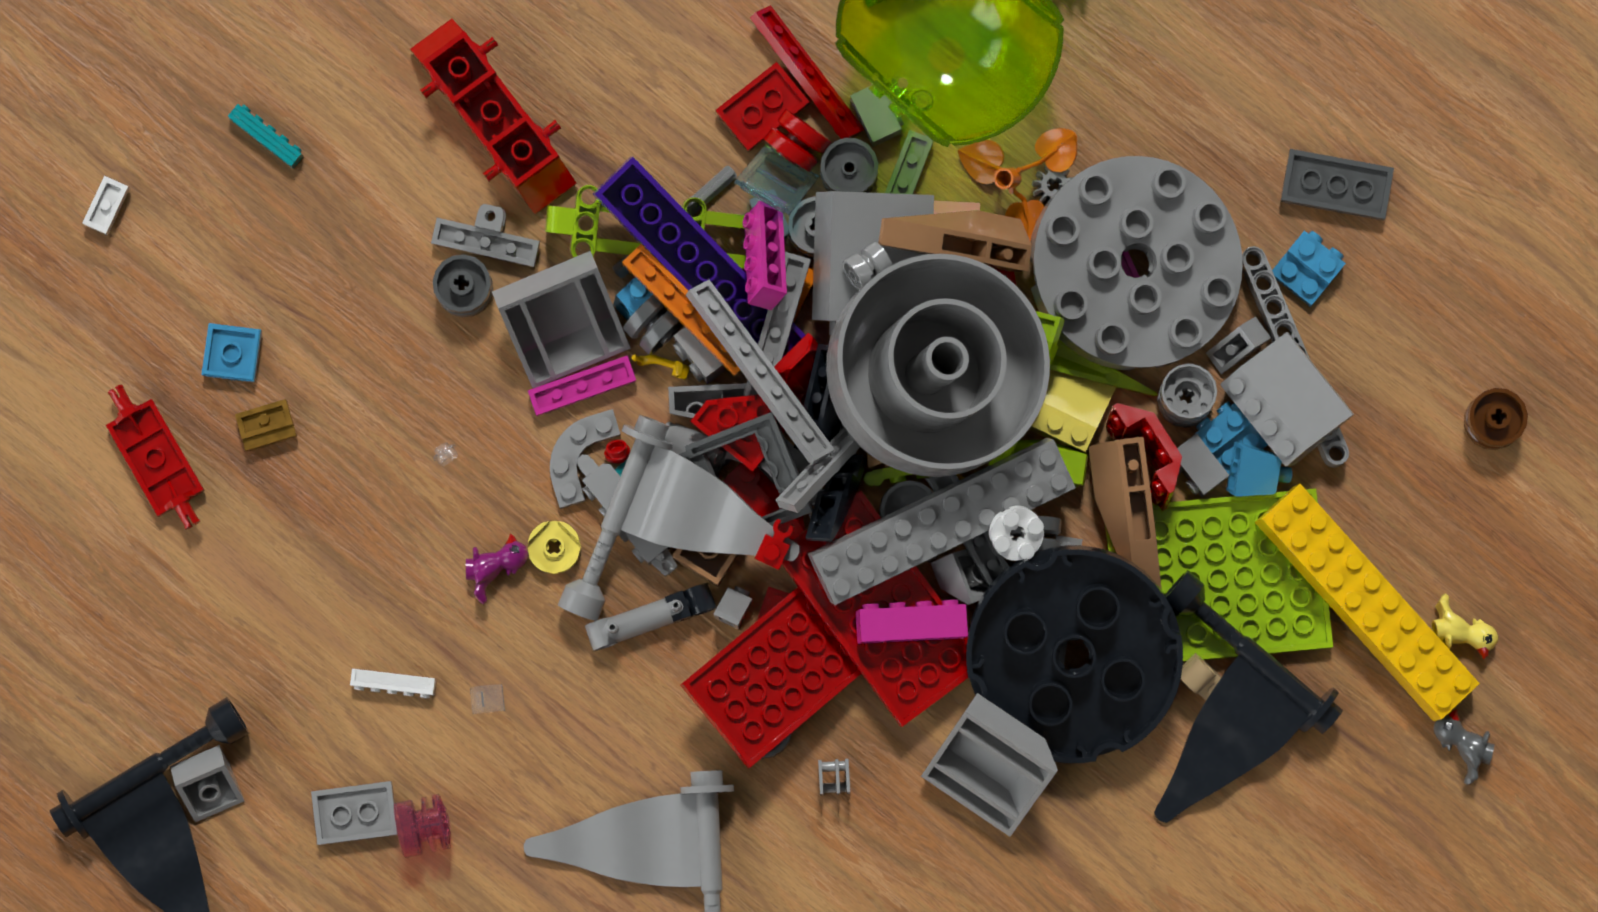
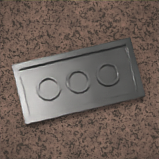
[1280,149,1394,221]

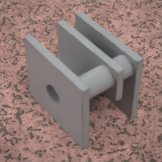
[818,759,850,795]

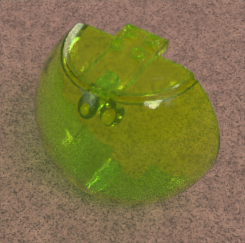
[835,0,1064,147]

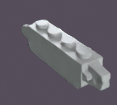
[577,454,678,577]

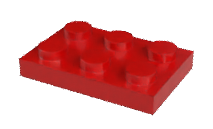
[715,62,810,152]

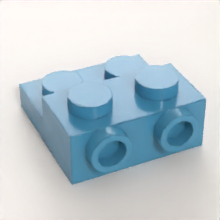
[1272,230,1346,307]
[1194,401,1268,474]

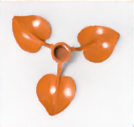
[958,128,1077,240]

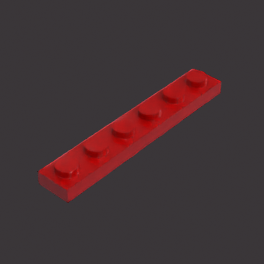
[750,5,864,139]

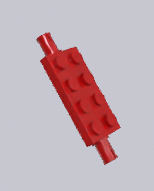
[106,384,205,530]

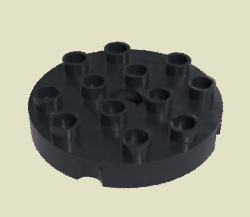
[966,545,1183,763]

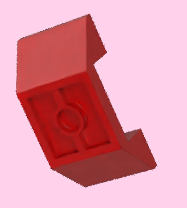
[1106,403,1182,511]

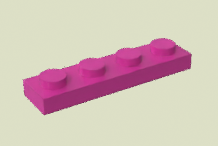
[528,355,637,416]

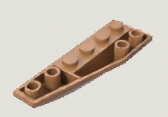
[878,210,1032,272]
[1088,437,1161,589]

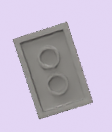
[311,781,398,845]

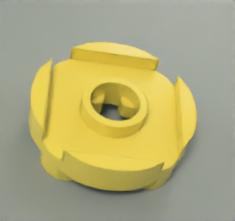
[528,521,581,575]

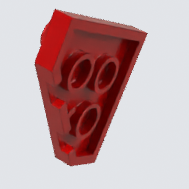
[690,394,785,471]

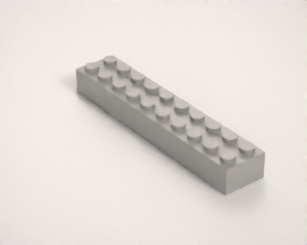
[808,438,1076,605]

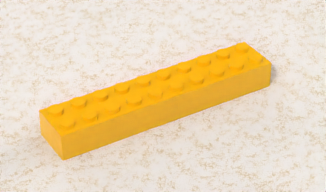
[1255,484,1480,721]

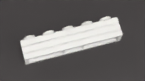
[350,669,436,698]

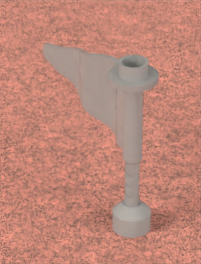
[558,415,800,621]
[524,770,734,912]

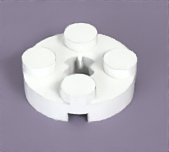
[989,505,1044,561]

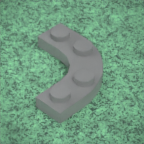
[550,409,621,509]

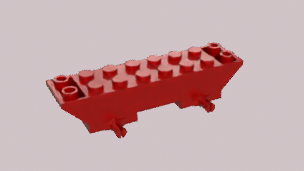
[410,18,577,215]

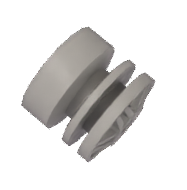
[1157,364,1217,428]

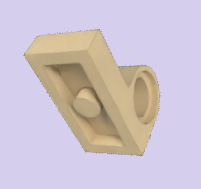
[1181,653,1221,700]

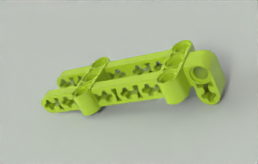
[545,185,746,268]

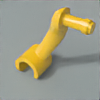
[631,354,690,379]

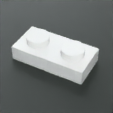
[82,176,130,235]

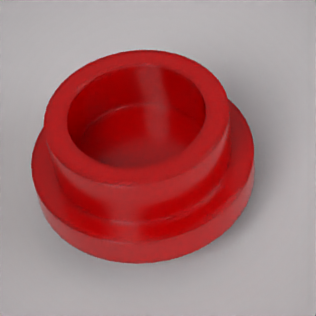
[604,440,631,464]

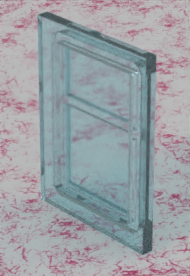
[734,144,819,215]

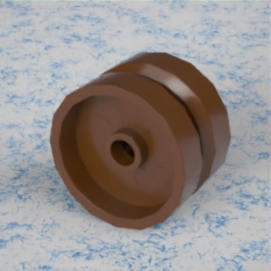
[1464,388,1528,450]

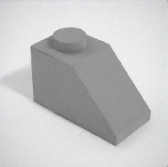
[1206,317,1271,374]
[714,586,753,630]

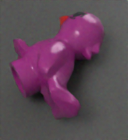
[466,534,528,604]

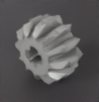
[1032,166,1073,204]

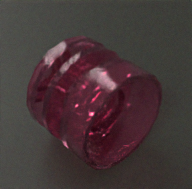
[394,794,451,858]

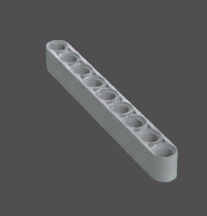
[1242,246,1349,468]

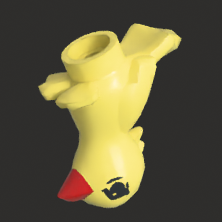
[1431,593,1498,659]

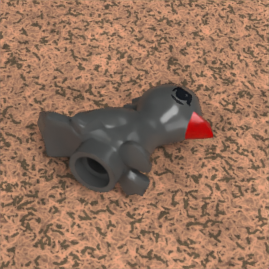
[1434,709,1495,785]

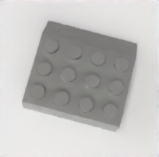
[492,251,631,388]
[921,693,1058,837]

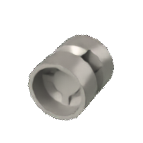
[842,242,892,290]

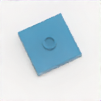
[201,323,262,383]

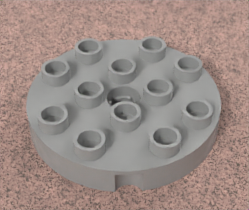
[1030,156,1243,371]

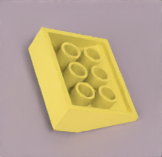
[1029,370,1116,454]

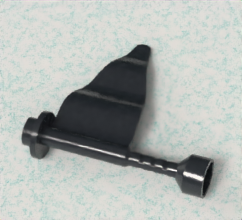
[1154,570,1343,823]
[50,697,249,912]

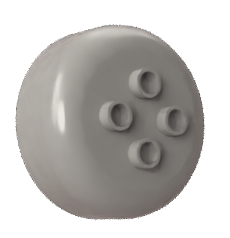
[826,254,1050,477]

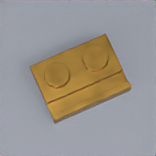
[235,399,298,452]

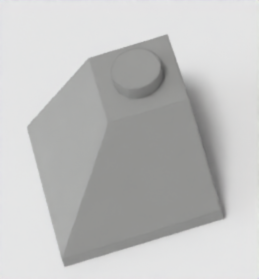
[931,549,988,605]

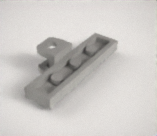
[431,204,540,267]

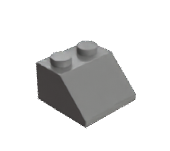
[170,745,245,822]

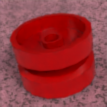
[764,109,832,173]

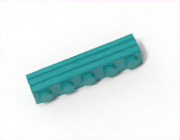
[228,104,304,169]

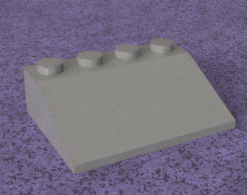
[1220,332,1354,467]

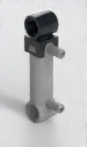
[585,583,717,651]

